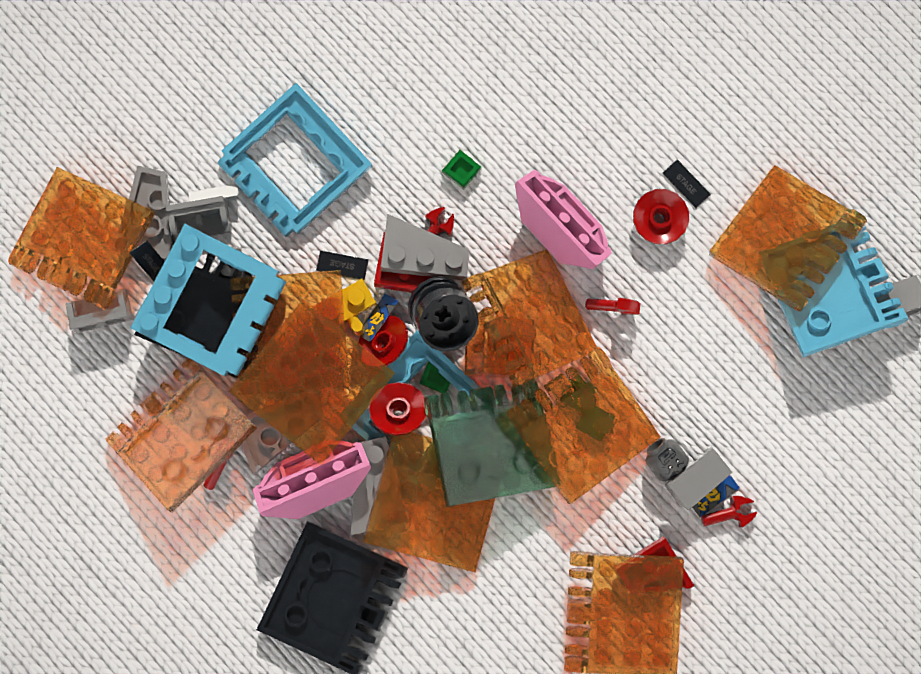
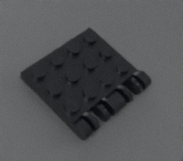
[134,253,286,381]
[256,521,409,674]

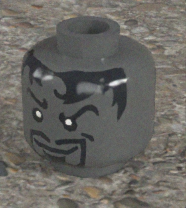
[645,438,689,482]

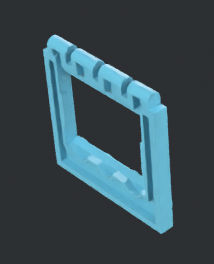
[218,83,373,237]
[131,224,286,376]
[339,330,498,490]

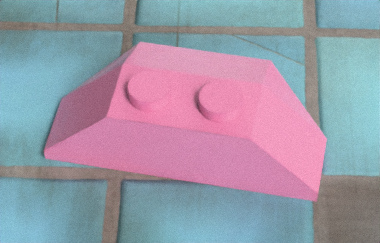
[515,170,612,269]
[252,440,371,519]

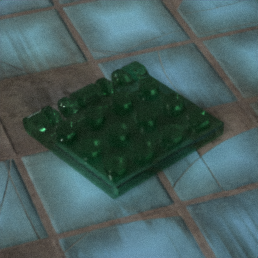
[424,380,560,507]

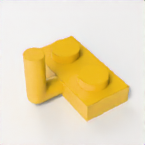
[312,279,377,336]

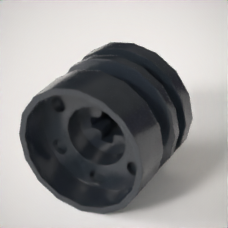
[408,277,479,352]

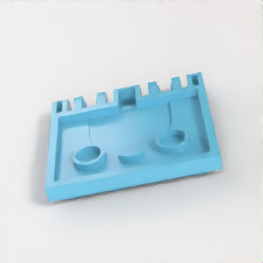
[759,217,909,357]

